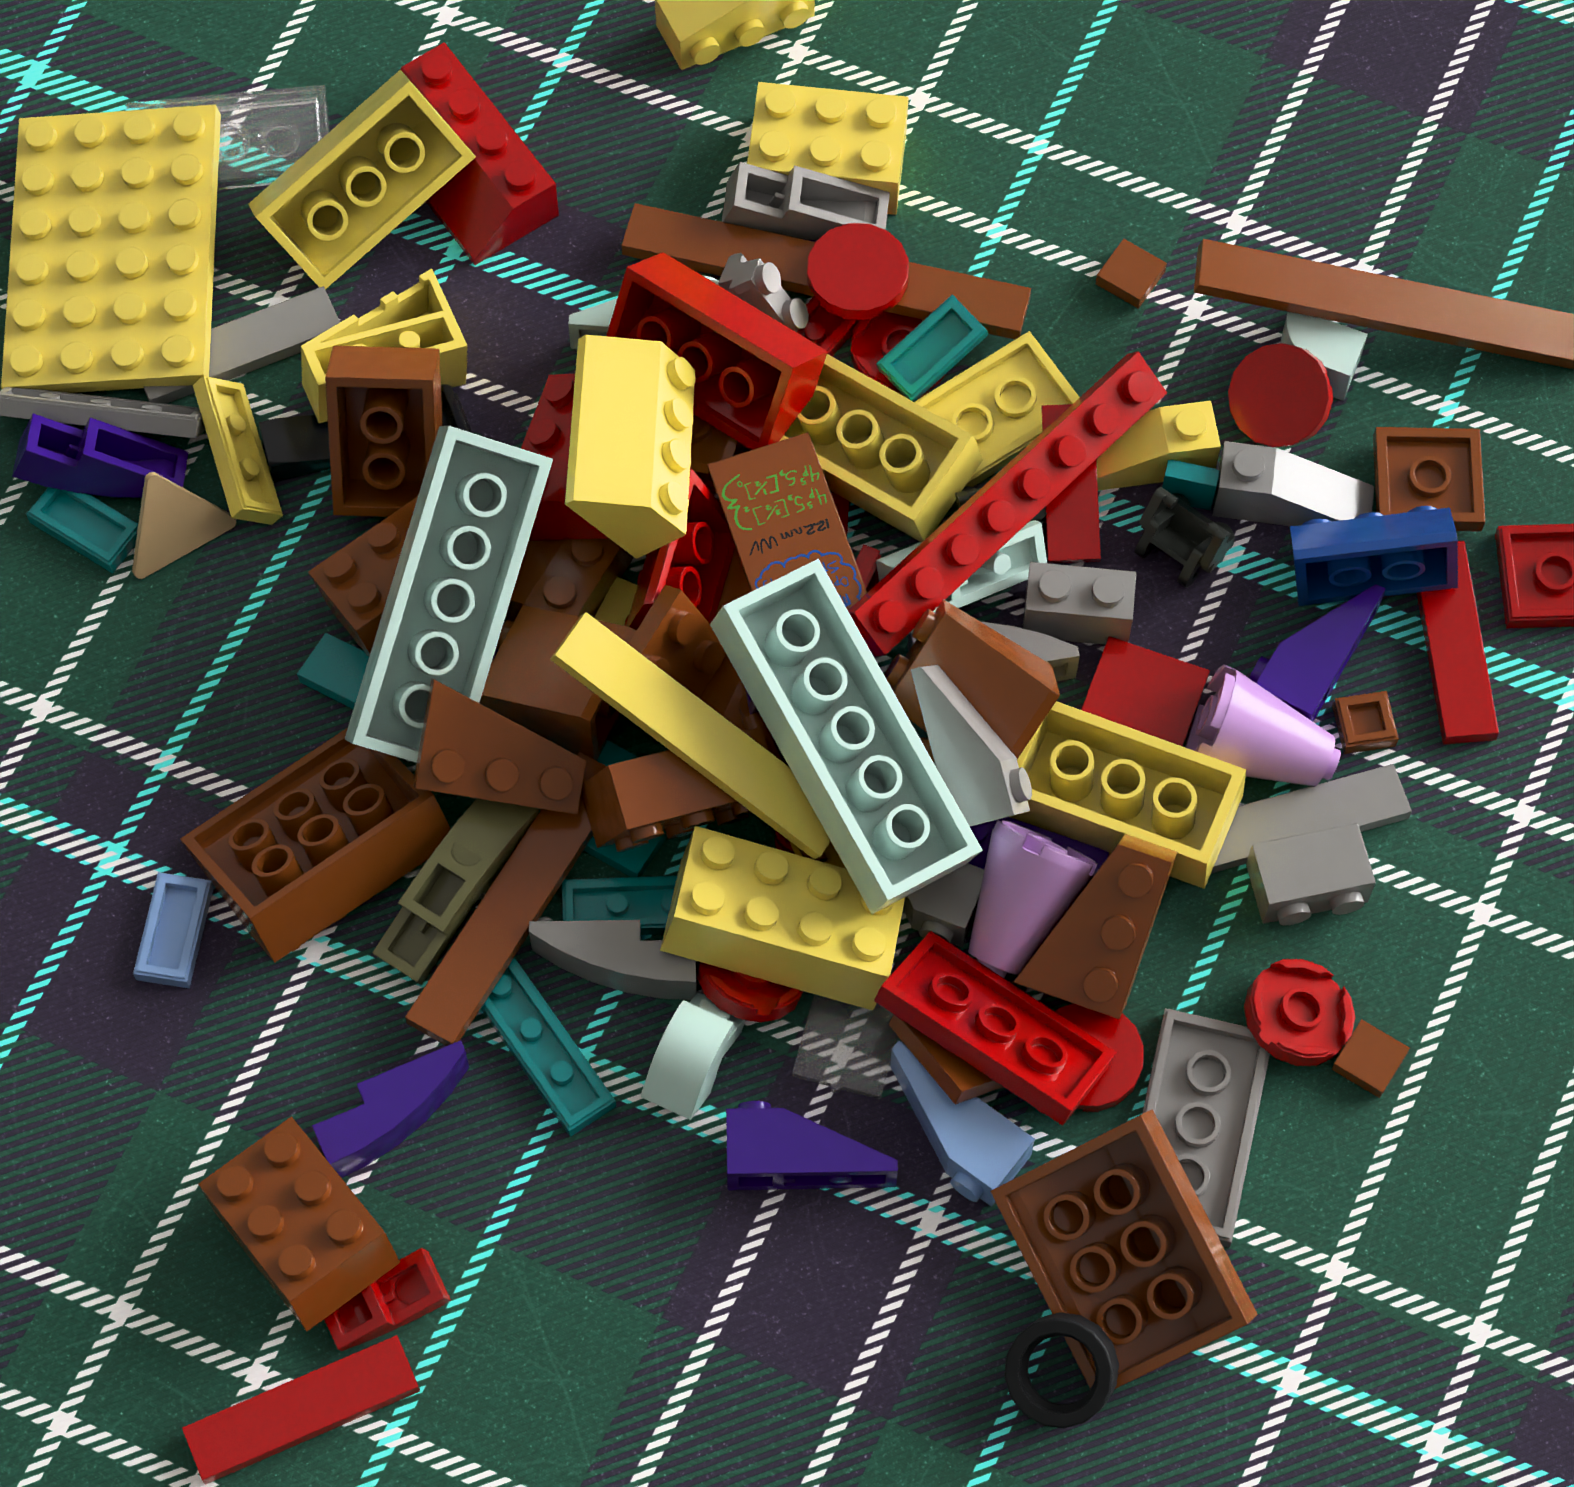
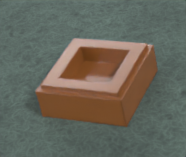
[1095,239,1167,309]
[1332,691,1399,754]
[1331,1019,1410,1098]

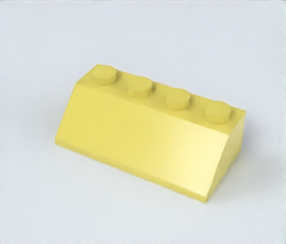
[248,70,476,290]
[565,335,696,559]

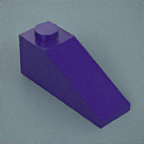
[1249,584,1386,722]
[726,1101,898,1190]

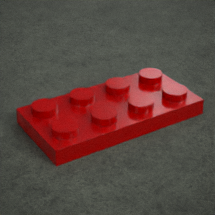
[874,931,1117,1126]

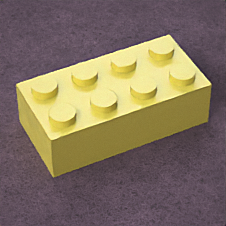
[780,354,983,542]
[1009,701,1246,889]
[660,826,905,1011]

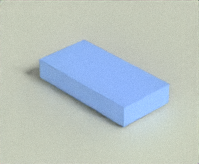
[133,872,214,989]

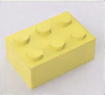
[747,82,909,215]

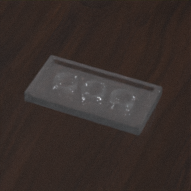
[125,85,330,190]

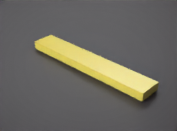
[550,612,831,859]

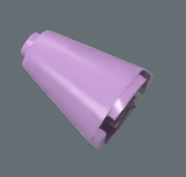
[1185,665,1341,787]
[968,820,1098,979]

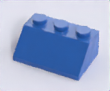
[1290,506,1458,606]

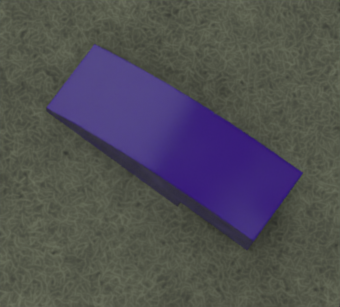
[12,413,189,498]
[312,1040,469,1178]

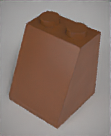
[884,599,1060,759]
[479,605,637,761]

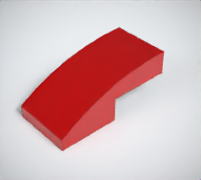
[324,1248,451,1351]

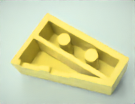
[301,269,467,423]

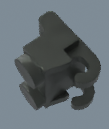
[1134,487,1235,588]

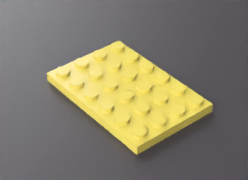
[1,104,221,393]

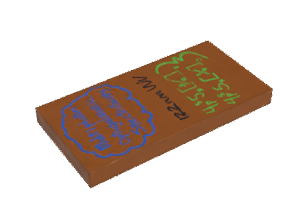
[707,432,867,610]

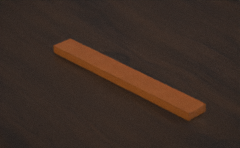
[621,203,1031,339]
[1194,239,1574,369]

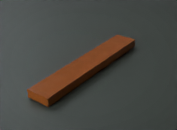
[405,752,607,1046]

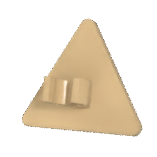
[132,472,236,579]

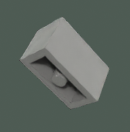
[1023,562,1136,645]
[1246,823,1376,925]

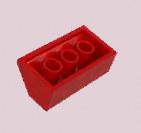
[400,42,559,265]
[606,252,828,450]

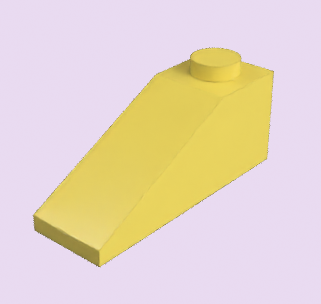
[1097,401,1221,491]

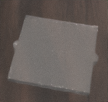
[792,994,898,1100]

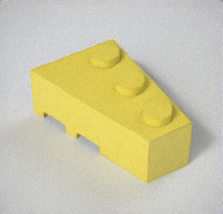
[655,0,815,70]

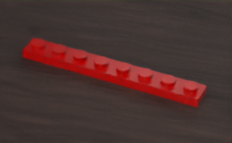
[848,351,1167,657]

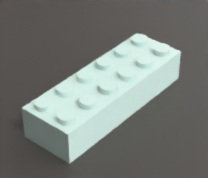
[345,426,553,763]
[710,559,983,914]

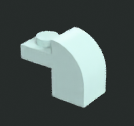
[1281,312,1368,401]
[640,992,745,1120]

